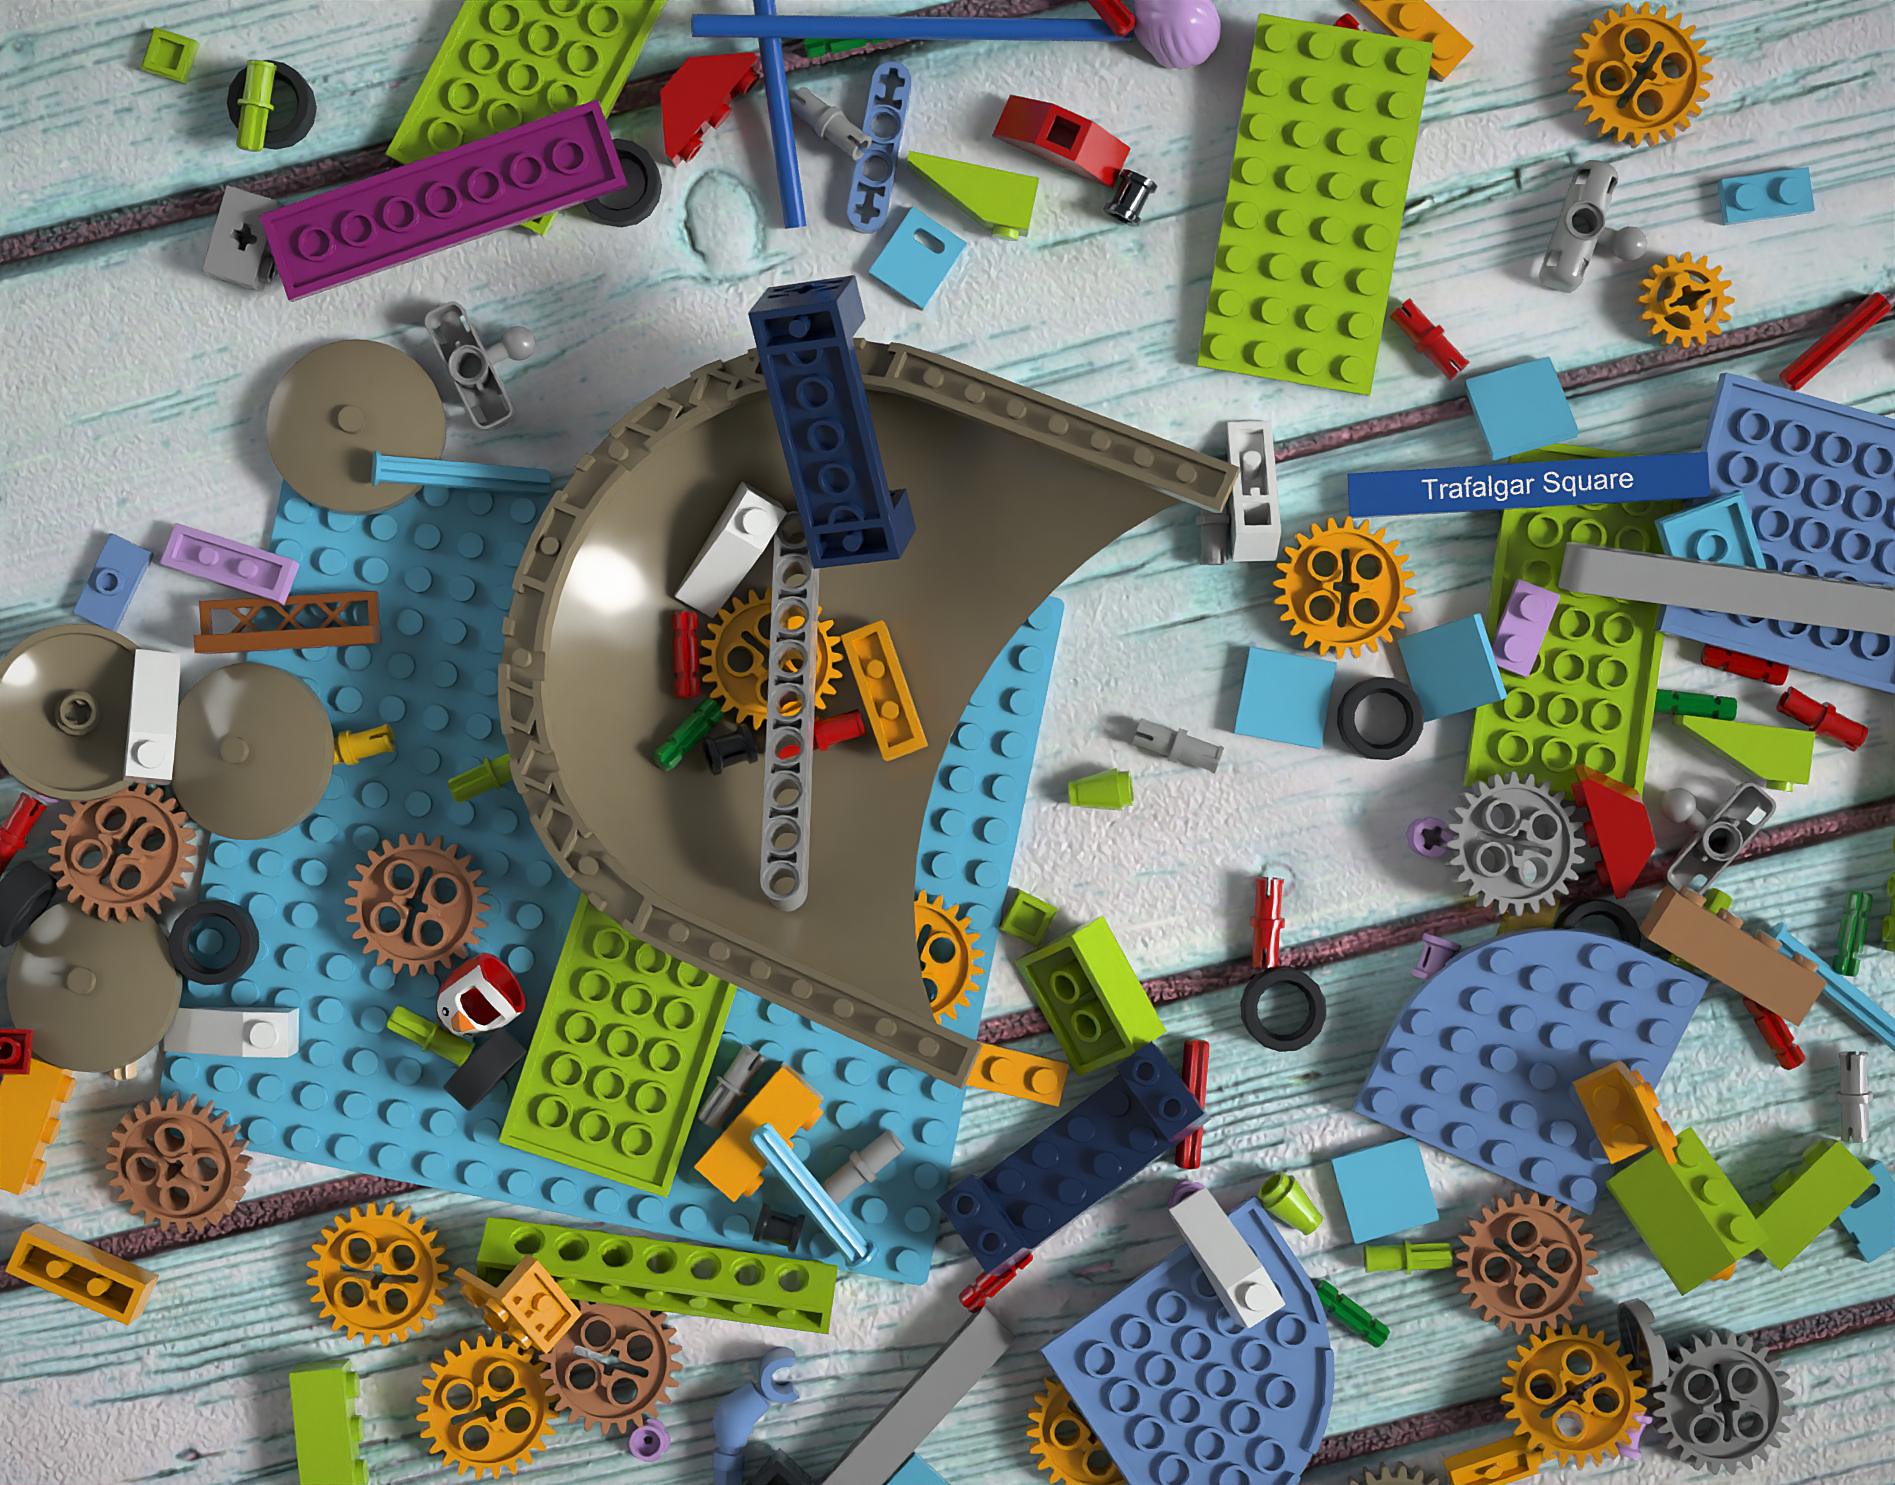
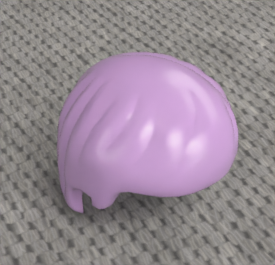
[1133,0,1221,70]

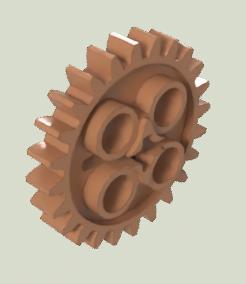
[48,783,198,924]
[344,832,492,977]
[105,1091,253,1234]
[1453,1190,1598,1335]
[539,1300,683,1435]

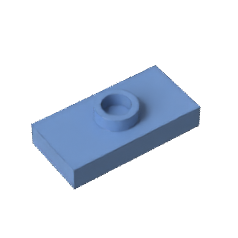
[72,533,154,632]

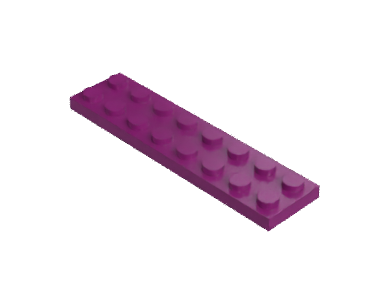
[259,99,629,302]

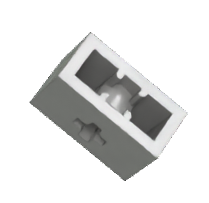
[201,186,284,292]

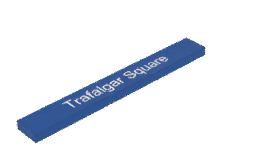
[1347,452,1710,519]

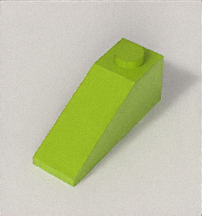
[907,151,1039,241]
[1672,715,1815,792]

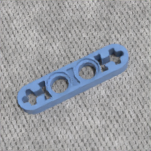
[847,61,911,234]

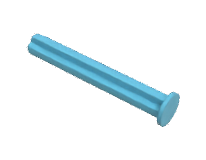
[371,450,551,496]
[1767,922,1895,1052]
[750,1123,876,1271]

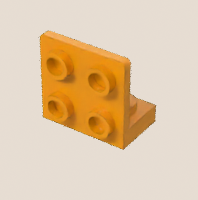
[1572,1060,1678,1165]
[453,1254,582,1355]

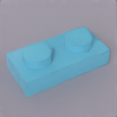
[1717,167,1815,226]

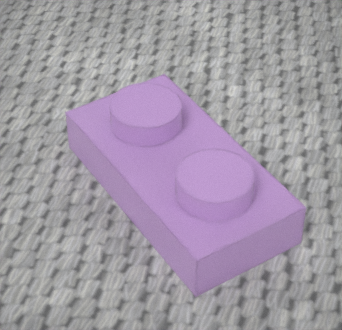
[1491,579,1561,678]

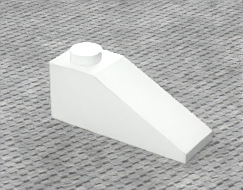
[1227,421,1281,562]
[674,481,787,618]
[123,649,181,785]
[164,1006,299,1058]
[1167,1187,1286,1329]

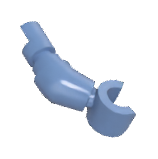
[712,1347,799,1485]

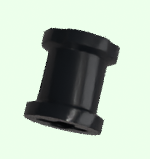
[1103,169,1157,227]
[701,724,758,776]
[752,1203,806,1254]

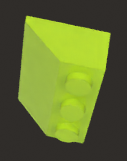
[1014,915,1166,1076]
[1605,1126,1770,1296]

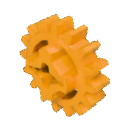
[1634,252,1735,350]

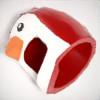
[436,952,526,1038]

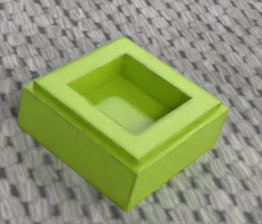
[141,26,199,85]
[999,888,1058,948]

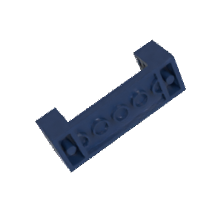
[748,275,916,569]
[936,1041,1211,1276]

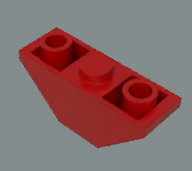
[660,52,760,168]
[992,94,1131,190]
[1571,764,1657,900]

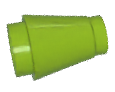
[1068,767,1134,811]
[1258,1171,1323,1235]

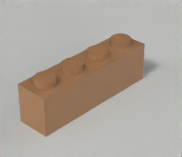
[1638,884,1828,1027]

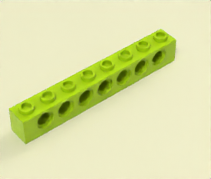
[477,1217,838,1334]

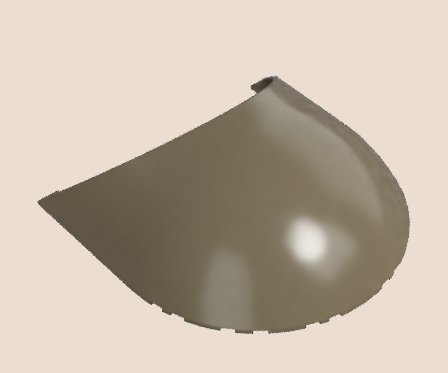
[498,337,1241,1090]

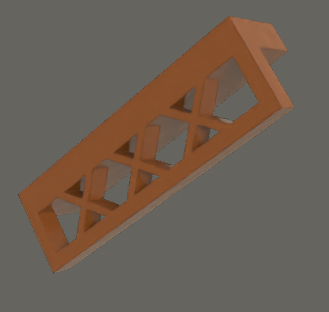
[193,591,381,654]

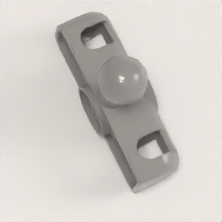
[1539,160,1647,293]
[424,301,536,431]
[1660,782,1776,895]

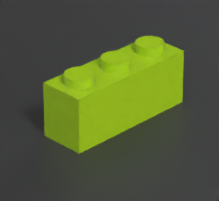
[1747,1138,1876,1271]
[289,1359,369,1485]

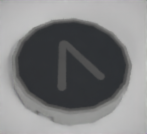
[1617,1298,1669,1389]

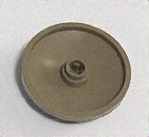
[266,339,447,516]
[0,624,141,802]
[171,663,334,840]
[7,900,182,1073]

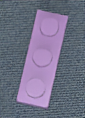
[160,523,300,605]

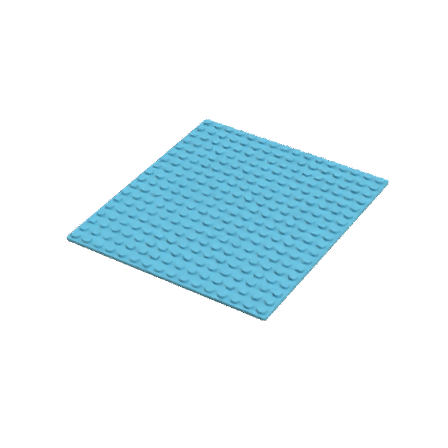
[158,478,1064,1286]

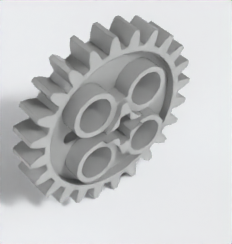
[1441,772,1586,916]
[1648,1329,1795,1475]

